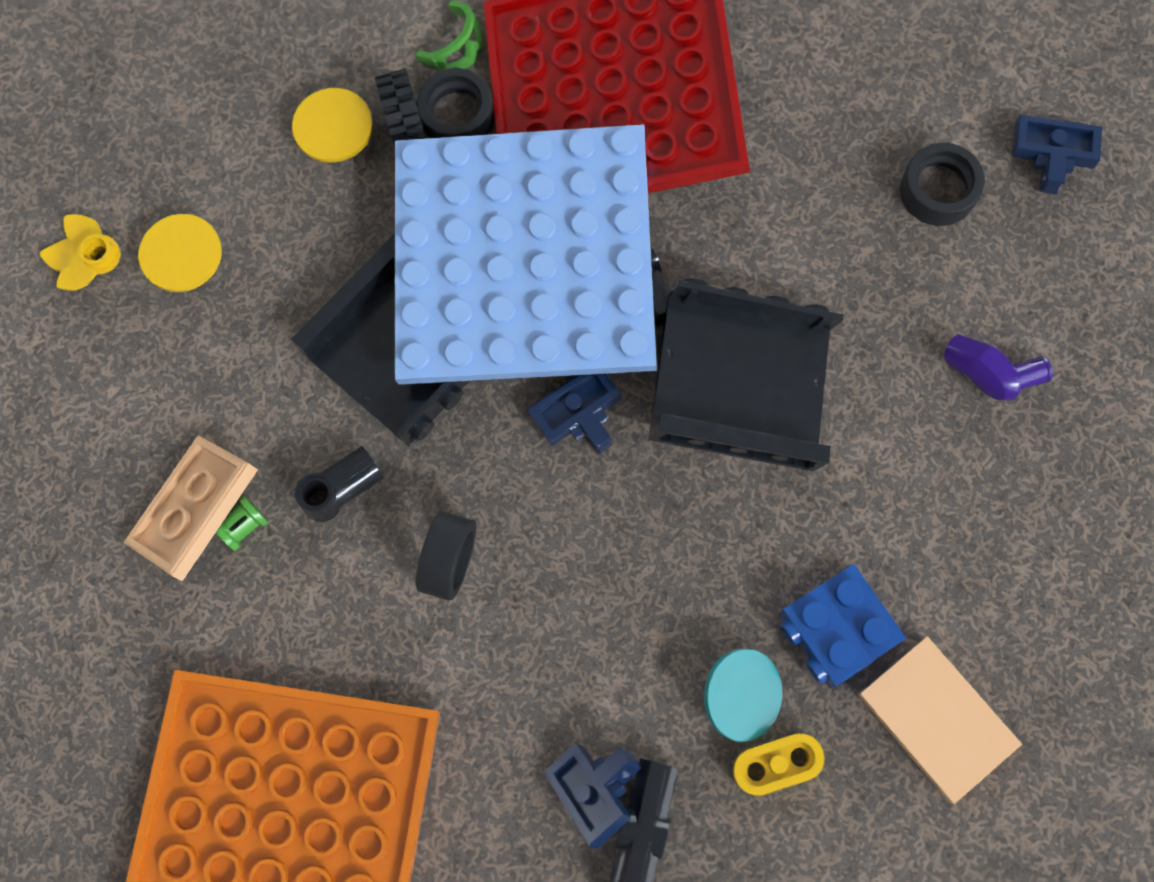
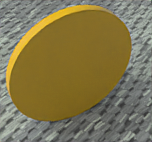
[292,88,373,163]
[138,214,222,292]

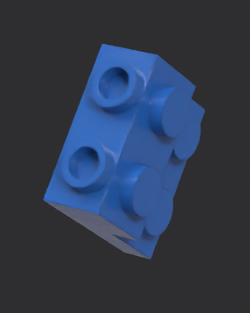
[779,564,907,689]

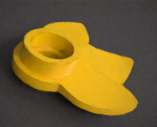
[40,214,121,291]

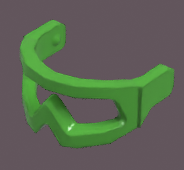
[415,0,485,71]

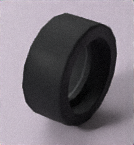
[416,67,495,138]
[900,142,985,226]
[415,511,477,600]

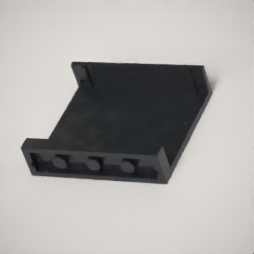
[291,233,469,447]
[648,278,844,471]

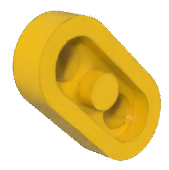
[732,734,824,796]

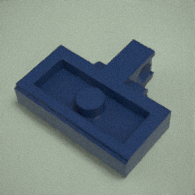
[1012,114,1102,194]
[527,374,621,455]
[544,743,642,849]

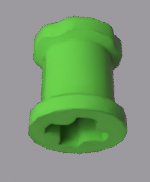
[216,494,269,551]

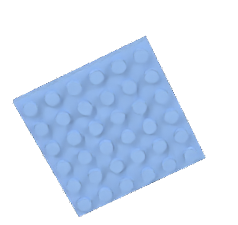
[395,125,657,384]

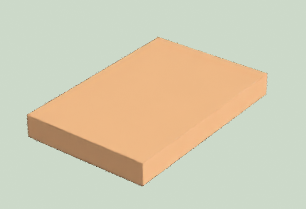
[124,435,258,581]
[857,636,1022,804]

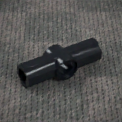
[610,758,678,882]

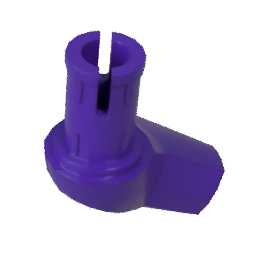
[944,334,1053,401]

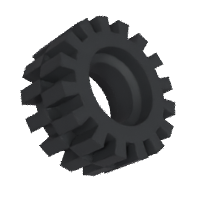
[375,68,426,147]

